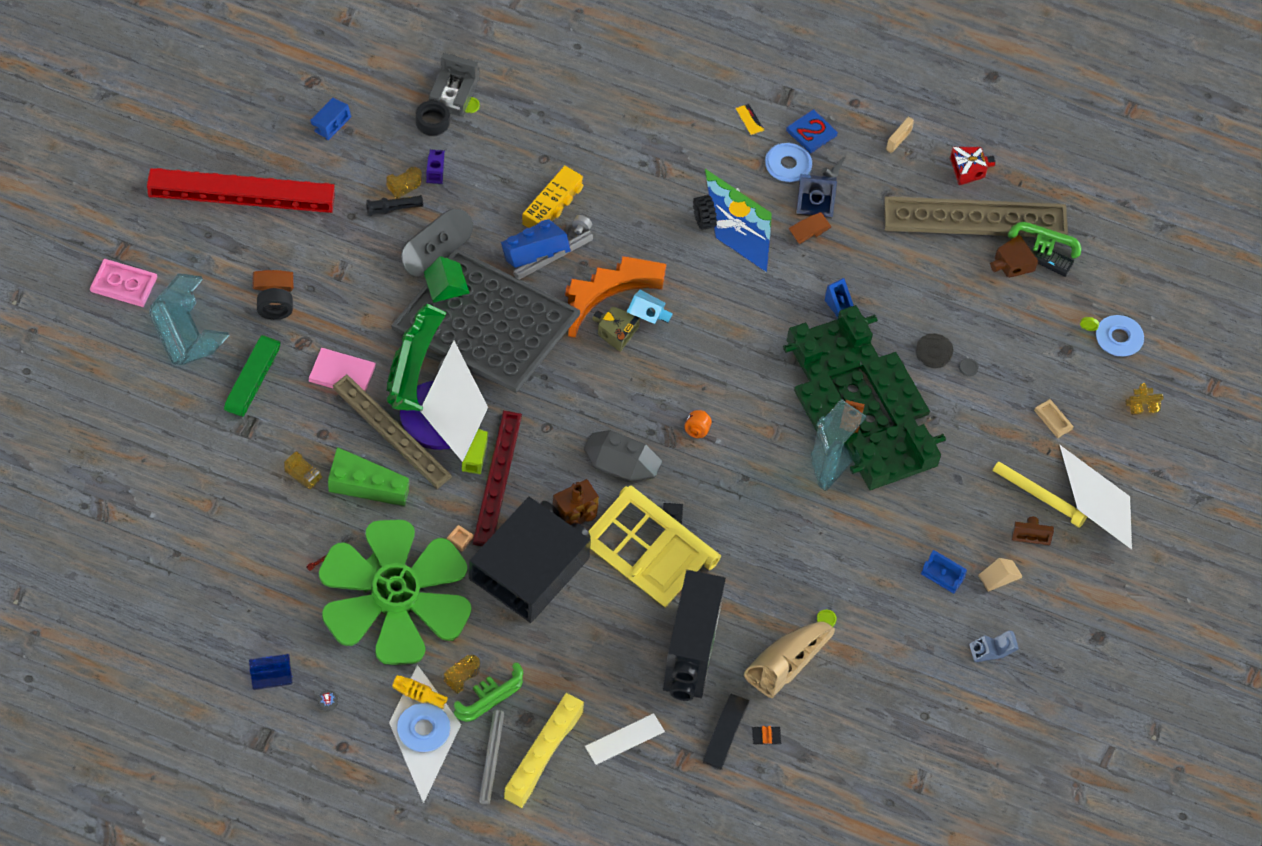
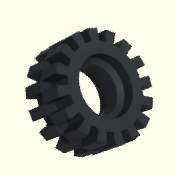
[693,195,717,230]

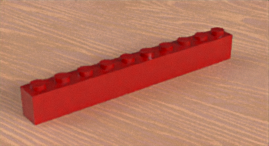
[147,168,335,213]

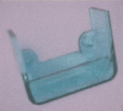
[149,273,229,365]
[811,399,867,491]

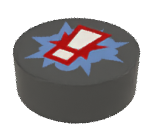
[318,690,338,711]

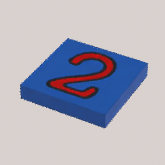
[786,110,838,154]

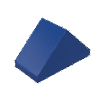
[824,278,854,318]

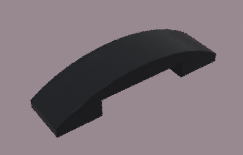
[703,694,750,770]

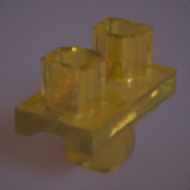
[1125,383,1164,415]

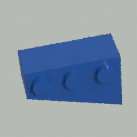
[501,219,571,268]

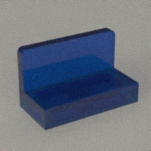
[249,654,293,690]

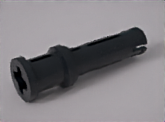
[366,195,423,216]

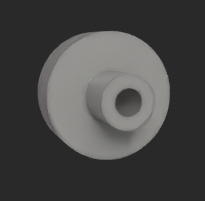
[572,215,592,235]

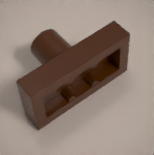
[1012,516,1054,545]

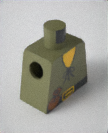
[592,307,640,352]

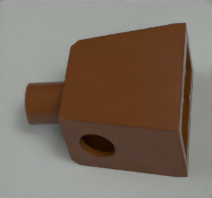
[990,235,1038,278]

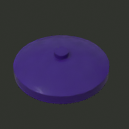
[400,381,450,450]

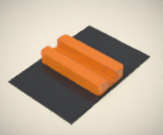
[752,726,781,745]

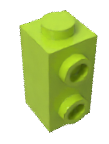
[462,429,488,474]

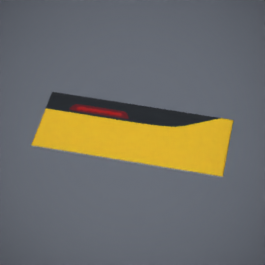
[735,104,764,135]

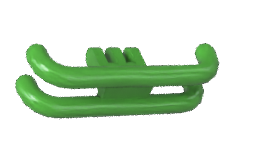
[1008,222,1082,259]
[454,662,523,722]

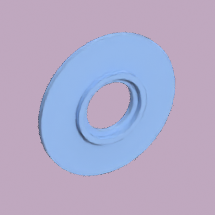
[765,143,812,182]
[1096,315,1144,357]
[397,703,450,752]

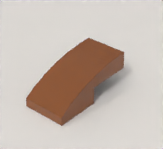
[789,212,831,245]
[253,270,294,292]

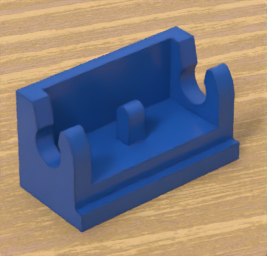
[310,98,351,140]
[921,550,967,594]

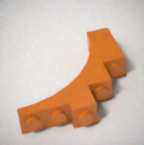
[565,256,666,338]

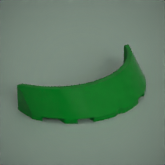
[386,304,446,411]

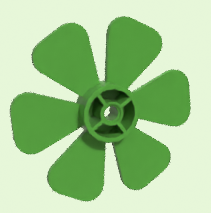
[319,520,471,665]

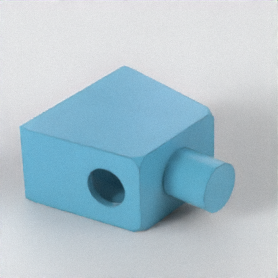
[627,290,673,324]

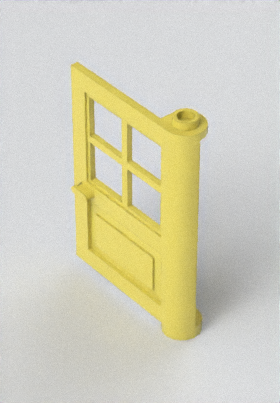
[588,485,721,608]

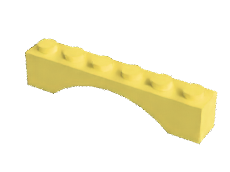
[504,693,584,808]

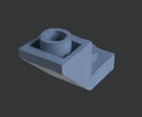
[969,630,1019,662]

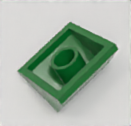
[424,256,469,303]

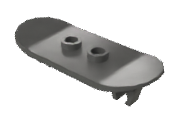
[401,209,473,277]

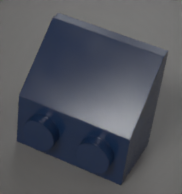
[796,174,837,217]

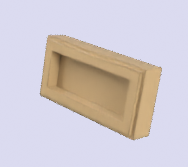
[886,117,914,153]
[1034,399,1073,438]

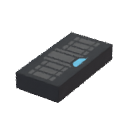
[1035,246,1074,277]

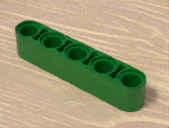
[224,335,280,417]

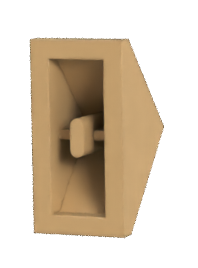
[979,558,1022,592]

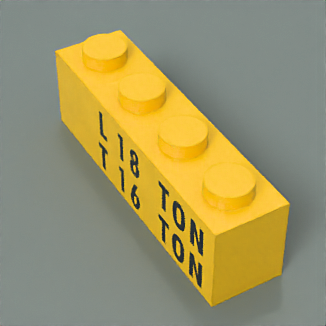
[522,166,583,228]

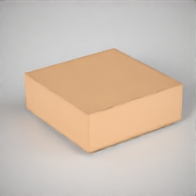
[446,525,474,552]

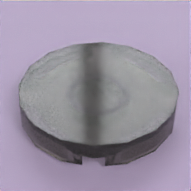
[915,333,954,368]

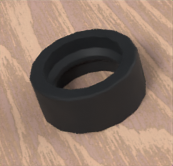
[416,100,450,136]
[257,288,293,320]

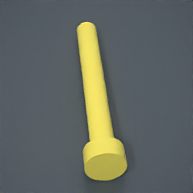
[993,461,1087,528]

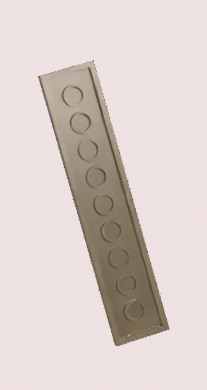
[884,197,1068,237]

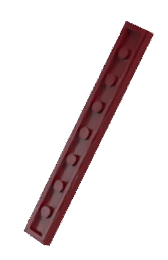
[473,410,522,546]

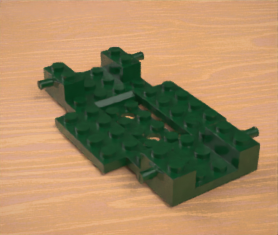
[783,305,946,491]

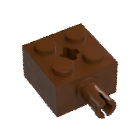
[552,479,599,525]

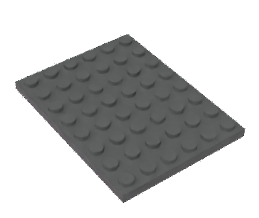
[391,249,580,393]

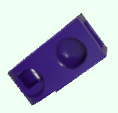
[426,149,445,184]

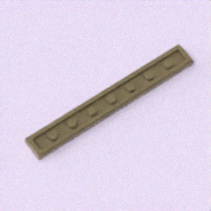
[333,374,452,490]

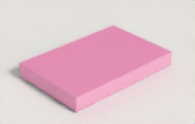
[90,259,157,307]
[309,348,376,392]

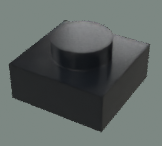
[663,503,683,524]

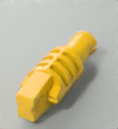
[392,675,448,709]

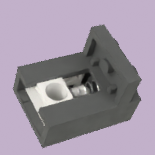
[429,52,480,117]

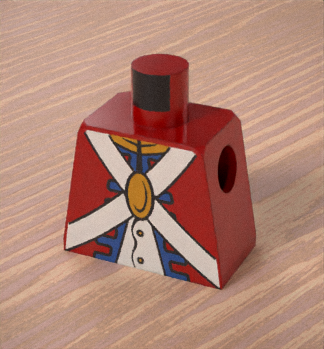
[950,147,995,185]

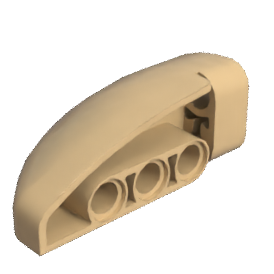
[744,622,835,698]

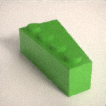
[328,447,409,506]

